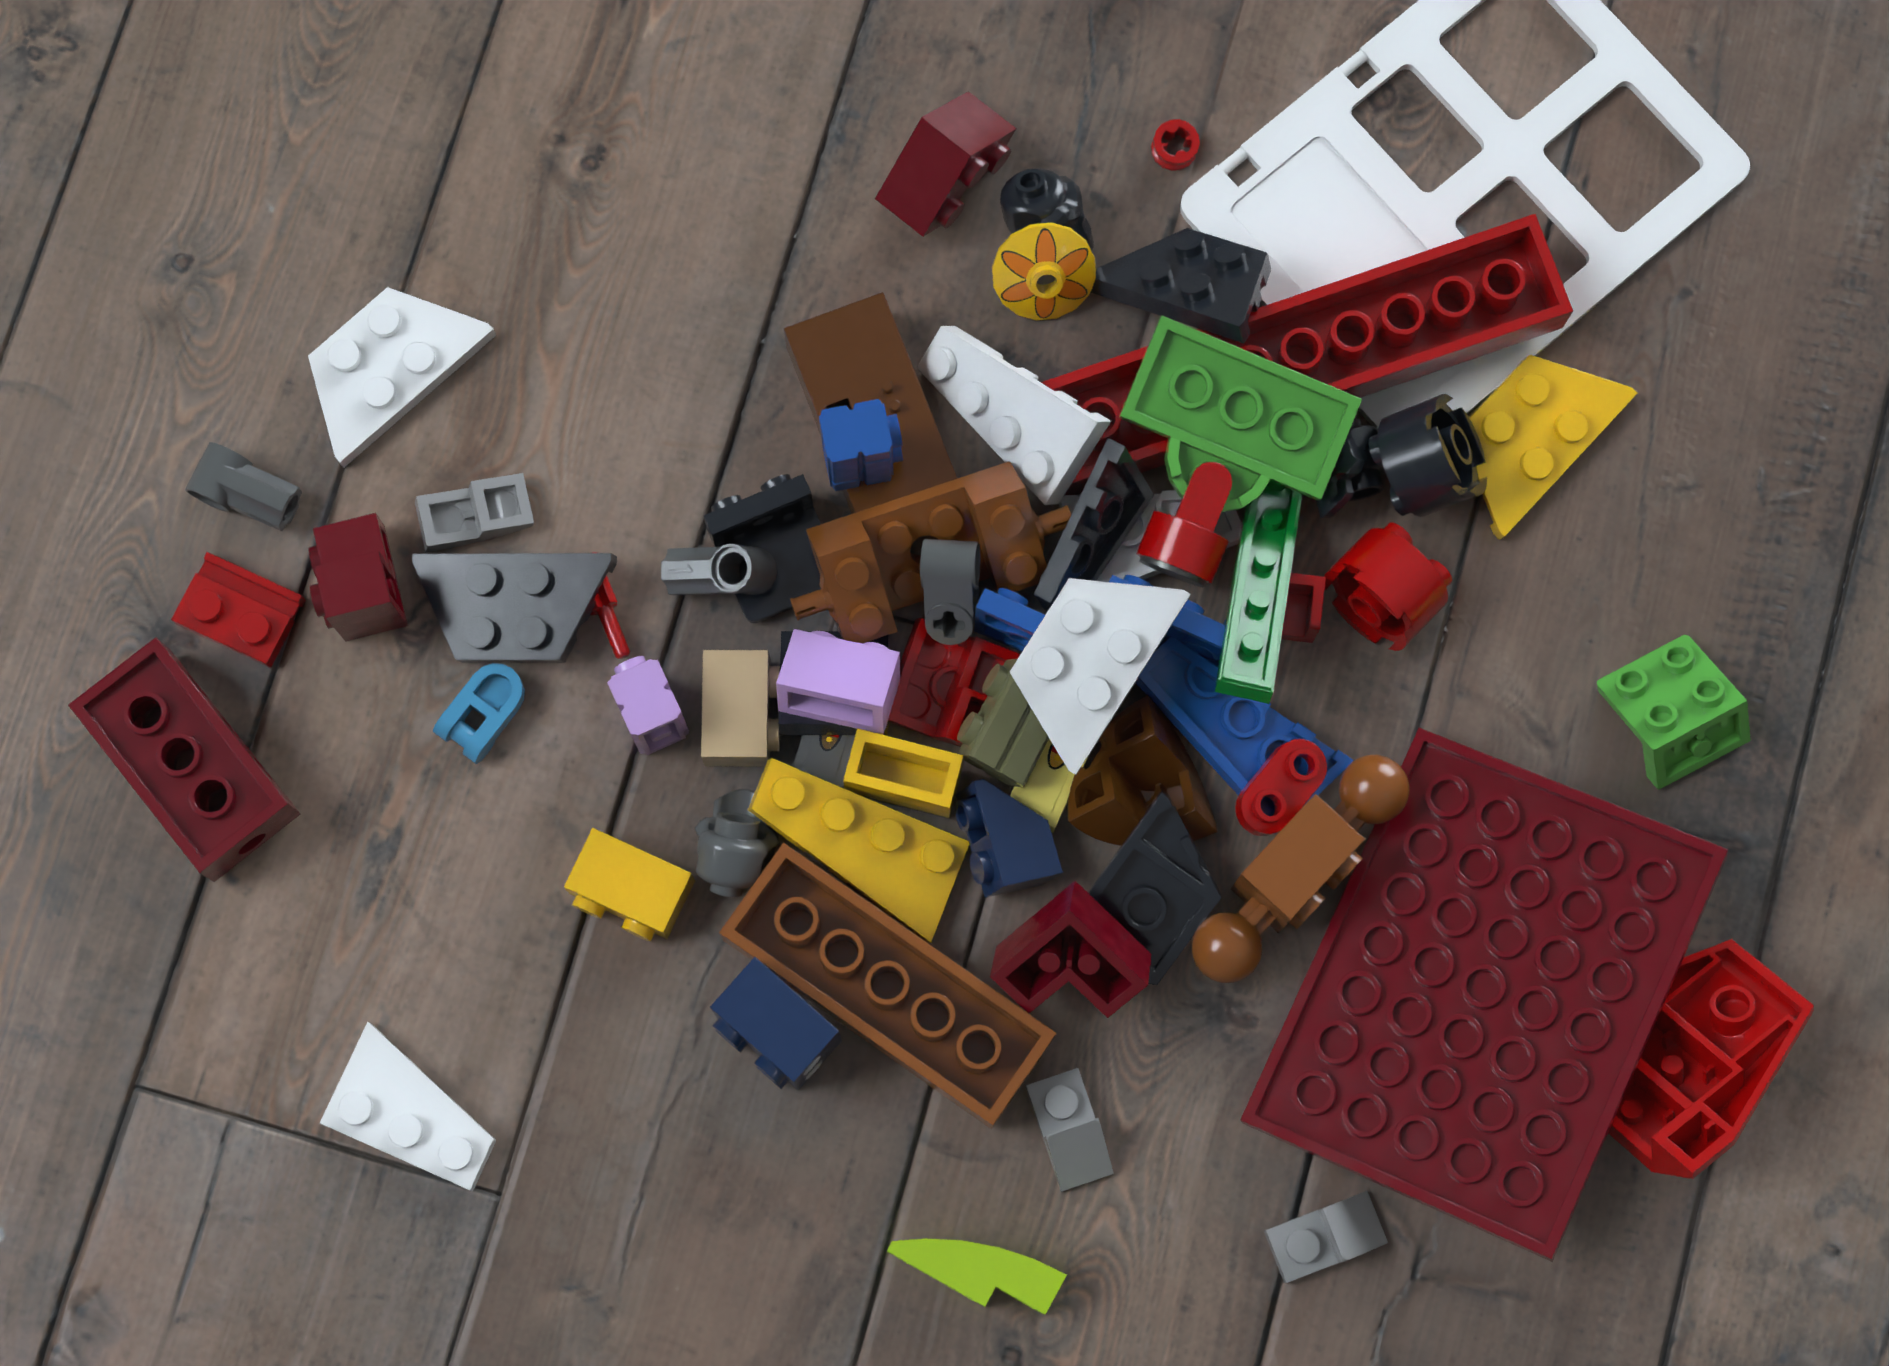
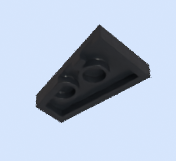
[1034,438,1154,612]

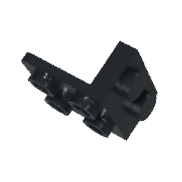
[704,474,821,623]

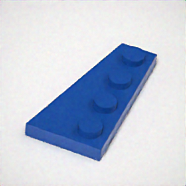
[1135,636,1354,835]

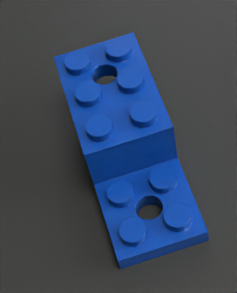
[974,575,1226,668]

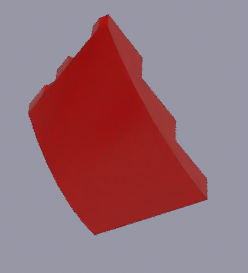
[888,618,1021,747]

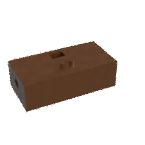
[784,292,957,514]

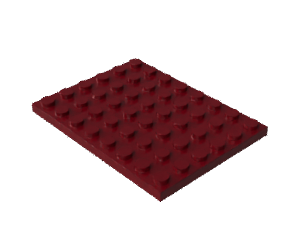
[1240,728,1728,1262]

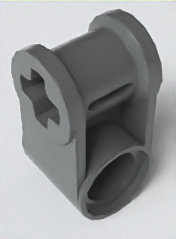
[920,539,981,645]

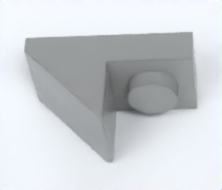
[1026,1068,1114,1192]
[1264,1191,1388,1283]

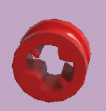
[1151,119,1200,171]

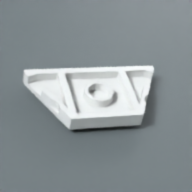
[308,287,496,467]
[1010,578,1191,775]

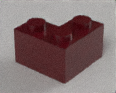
[875,91,1017,237]
[308,513,408,642]
[990,881,1152,1018]

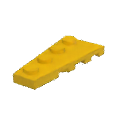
[748,758,969,943]

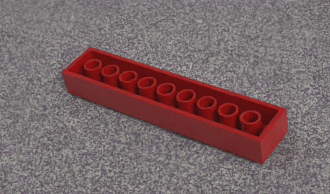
[1041,214,1573,495]

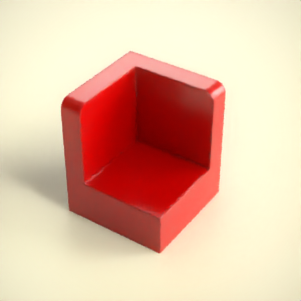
[1281,573,1326,643]

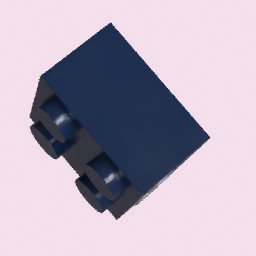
[710,957,842,1090]

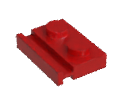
[171,552,306,669]

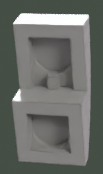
[415,473,534,553]

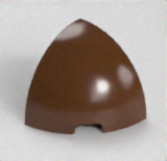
[1068,695,1217,846]

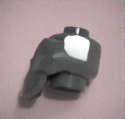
[694,789,780,897]

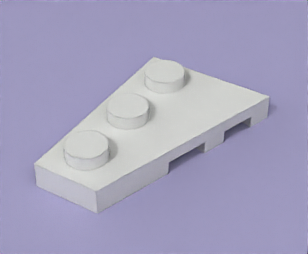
[320,1022,496,1191]

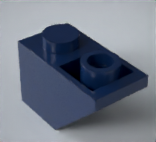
[955,779,1063,898]

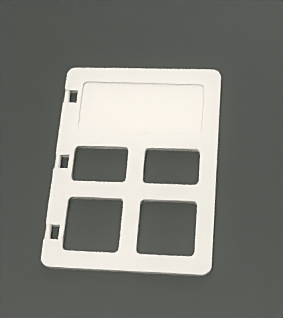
[1180,0,1750,428]

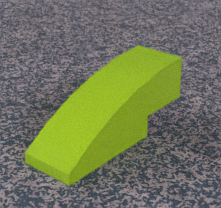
[887,1238,1067,1315]

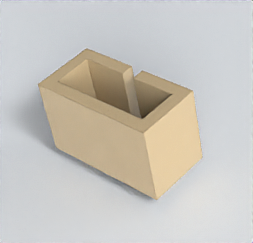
[701,650,780,766]

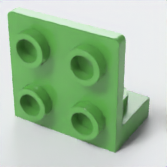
[1597,635,1751,790]

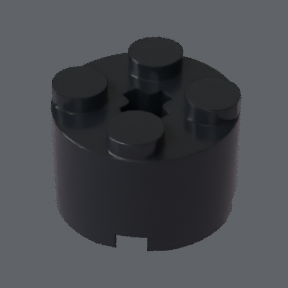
[1369,394,1487,517]

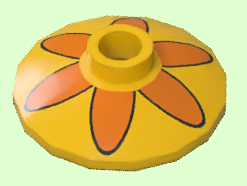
[992,222,1096,320]

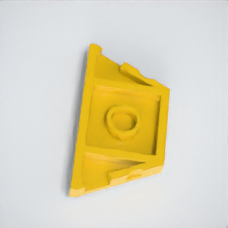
[1469,354,1638,540]

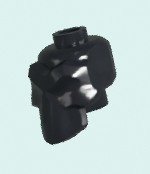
[1000,168,1094,251]
[1316,418,1385,518]

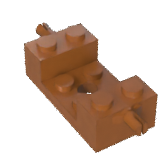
[790,461,1071,644]

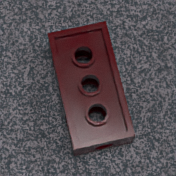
[68,637,301,882]

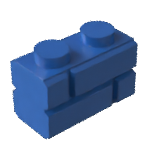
[819,399,903,491]

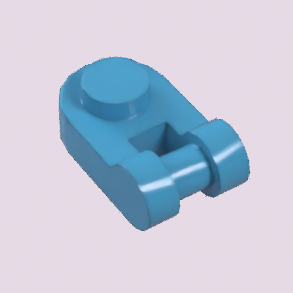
[433,663,525,764]

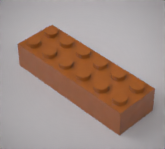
[719,842,1057,1130]

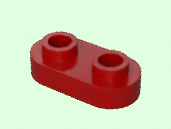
[1235,739,1327,836]

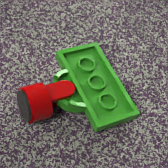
[1119,316,1362,588]

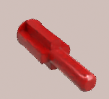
[591,552,630,659]

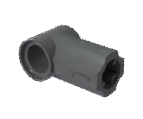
[185,442,302,531]
[661,544,777,595]

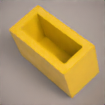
[843,728,963,818]
[564,828,695,942]

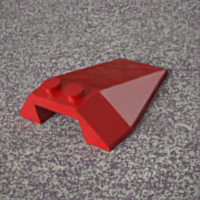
[1608,939,1814,1179]

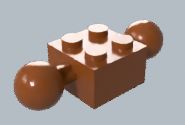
[1192,754,1409,983]

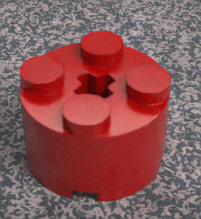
[1324,522,1453,651]

